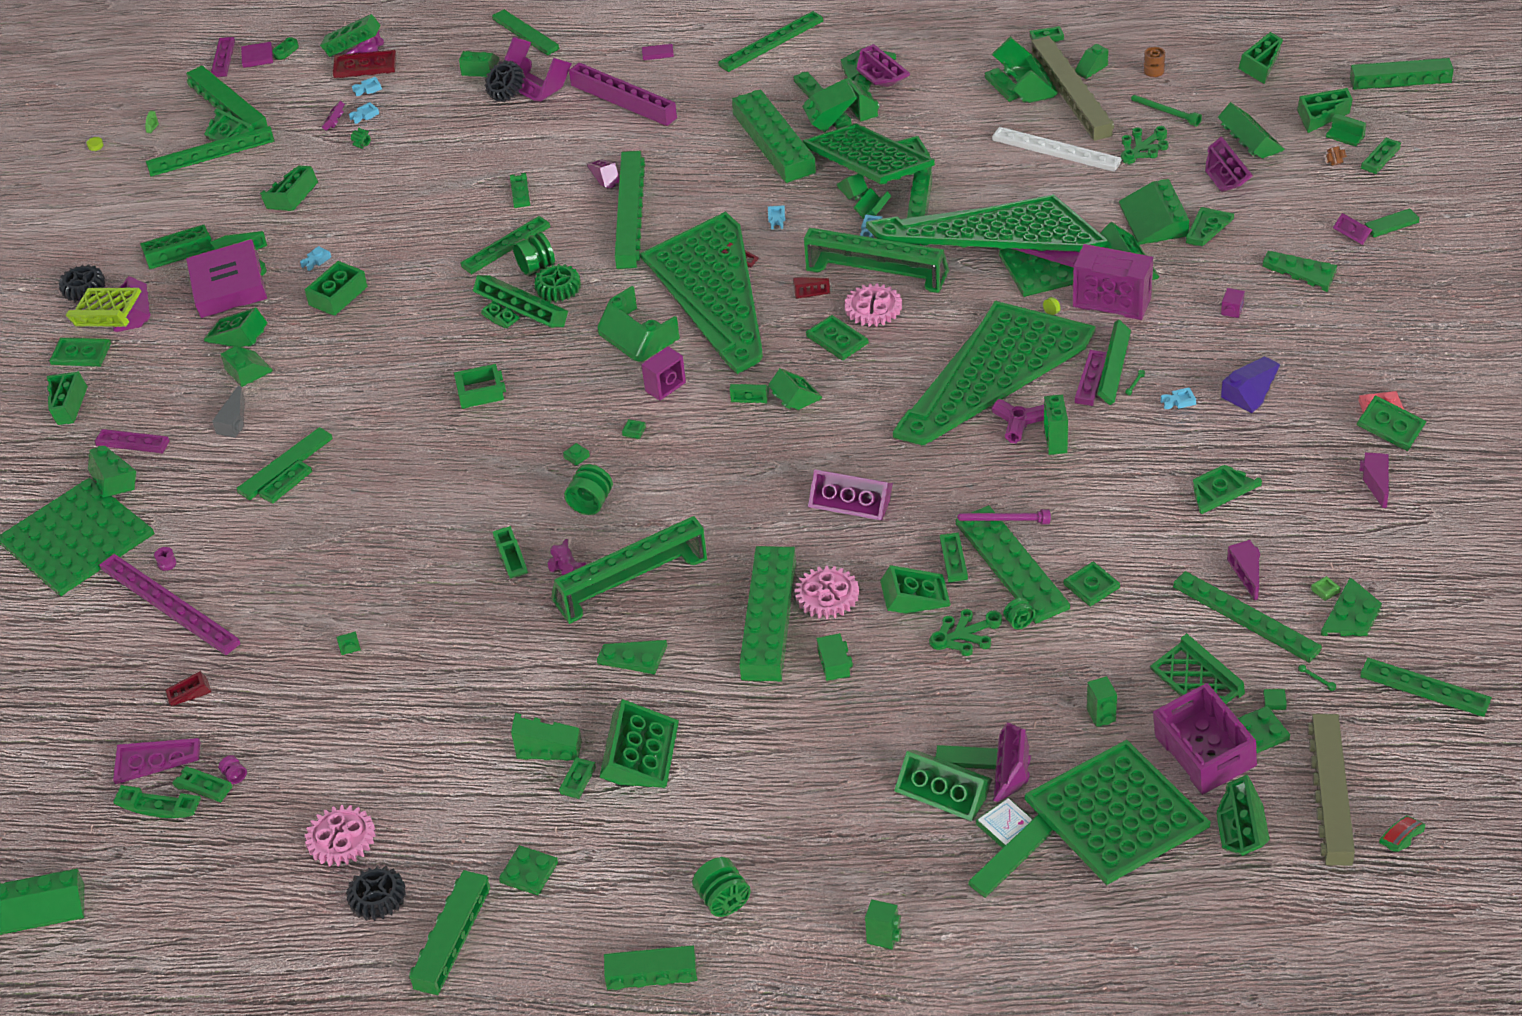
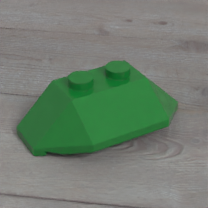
[1216,775,1270,856]

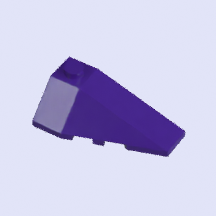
[1221,356,1280,413]

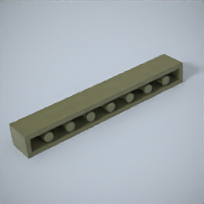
[1307,714,1355,866]

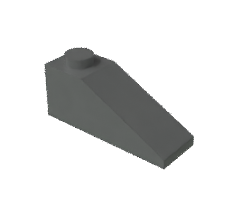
[212,386,245,438]

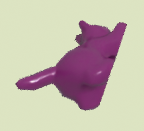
[346,30,384,54]
[547,539,586,576]

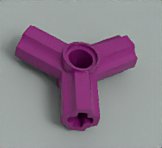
[992,399,1044,444]

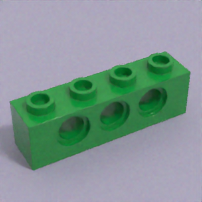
[320,14,381,57]

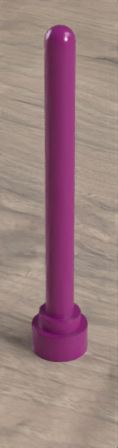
[957,509,1051,525]

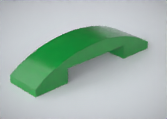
[113,785,201,818]

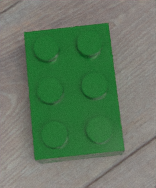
[304,261,368,316]

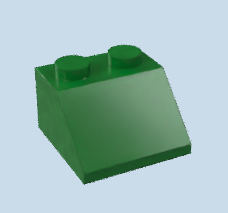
[459,51,500,77]
[846,78,879,122]
[221,346,273,387]
[768,368,822,410]

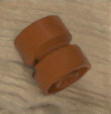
[1144,47,1166,77]

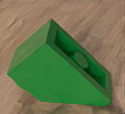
[1075,43,1108,79]
[836,174,868,200]

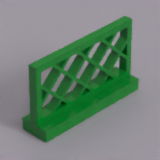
[140,224,212,269]
[1150,633,1245,704]

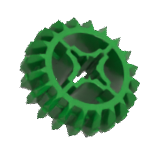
[534,264,581,303]

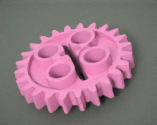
[845,283,902,327]
[794,566,859,619]
[305,805,376,867]

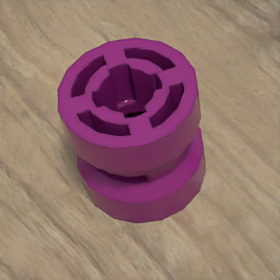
[218,755,247,784]

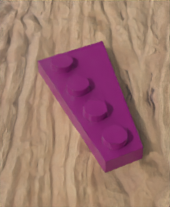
[113,738,201,785]

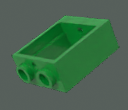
[454,364,506,409]
[1044,395,1068,455]

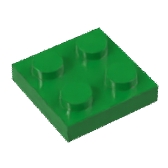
[1238,706,1290,753]
[499,845,558,896]

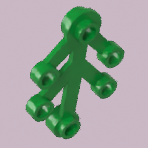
[1121,126,1169,164]
[929,609,1002,656]

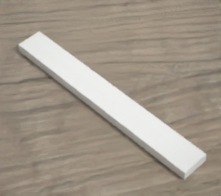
[992,127,1121,172]

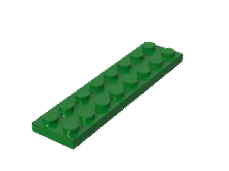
[956,505,1070,624]

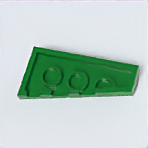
[1262,251,1337,292]

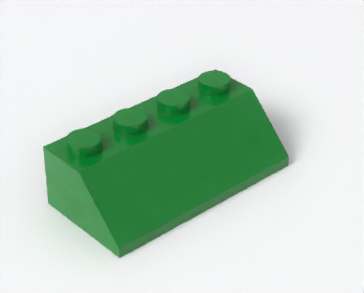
[1218,102,1285,158]
[1100,222,1160,280]
[894,750,992,821]
[0,868,84,935]

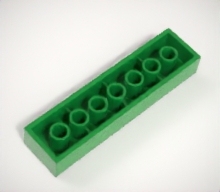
[732,89,816,183]
[739,546,796,682]

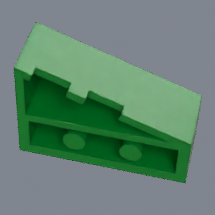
[260,165,318,211]

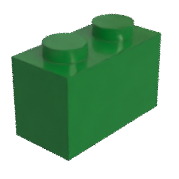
[816,633,853,681]
[1087,676,1117,727]
[865,899,902,950]

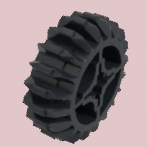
[484,60,525,102]
[58,264,106,302]
[346,865,406,921]

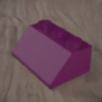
[111,276,150,332]

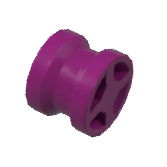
[154,547,177,571]

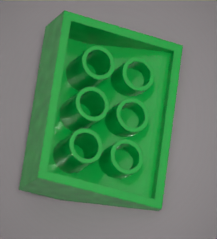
[1119,179,1190,245]
[599,699,679,788]

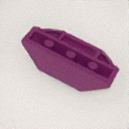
[857,44,910,87]
[1205,136,1253,192]
[993,722,1031,802]

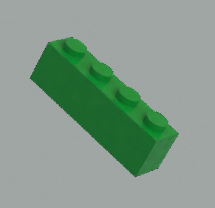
[604,945,697,990]

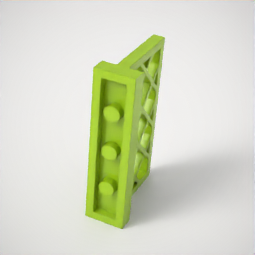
[66,288,141,327]

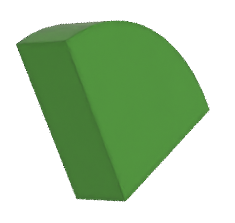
[145,111,159,133]

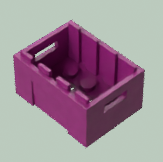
[1073,244,1154,320]
[1153,683,1257,795]

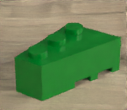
[1238,32,1283,84]
[1297,88,1353,133]
[47,371,88,425]
[88,446,136,498]
[511,713,582,761]

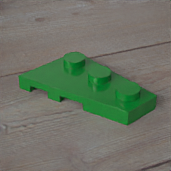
[1186,207,1234,247]
[597,640,667,675]

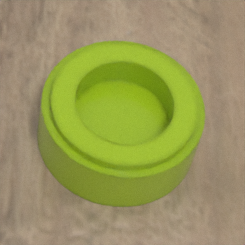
[86,137,104,151]
[1043,297,1060,315]

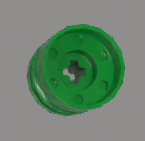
[512,232,555,276]
[564,464,613,515]
[692,857,751,917]

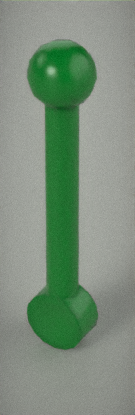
[1125,370,1145,395]
[1298,664,1336,691]

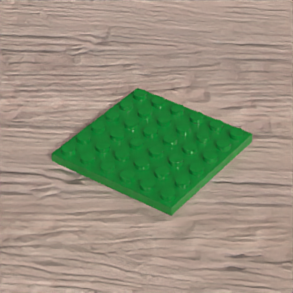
[0,478,155,597]
[1024,740,1211,885]

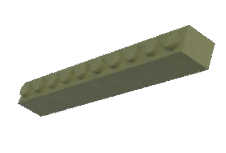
[1031,36,1114,141]

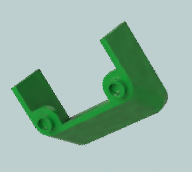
[992,36,1059,103]
[597,286,680,362]

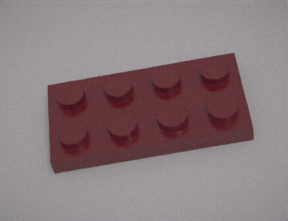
[333,50,397,78]

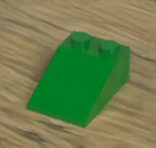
[802,79,857,133]
[203,307,268,347]
[880,565,951,613]

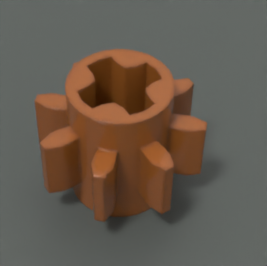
[1324,146,1347,166]

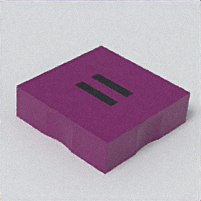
[186,239,268,318]

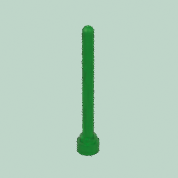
[1131,95,1202,127]

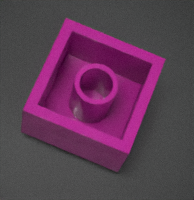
[641,346,686,401]

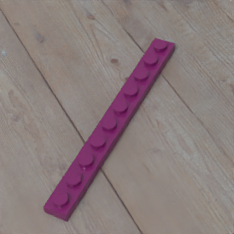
[100,554,241,655]

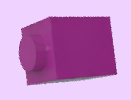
[1221,288,1245,318]

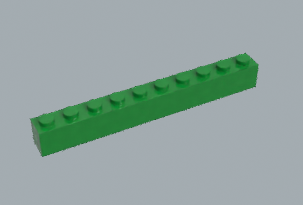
[615,151,645,269]

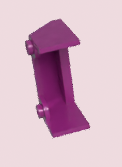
[503,37,572,102]

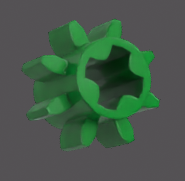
[351,128,371,149]

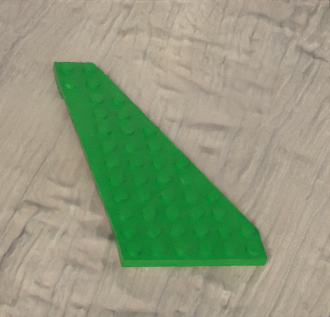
[866,194,1108,253]
[640,211,763,374]
[893,301,1096,445]

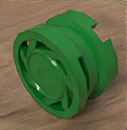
[1003,597,1036,630]

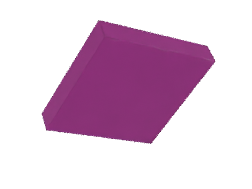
[241,42,273,68]

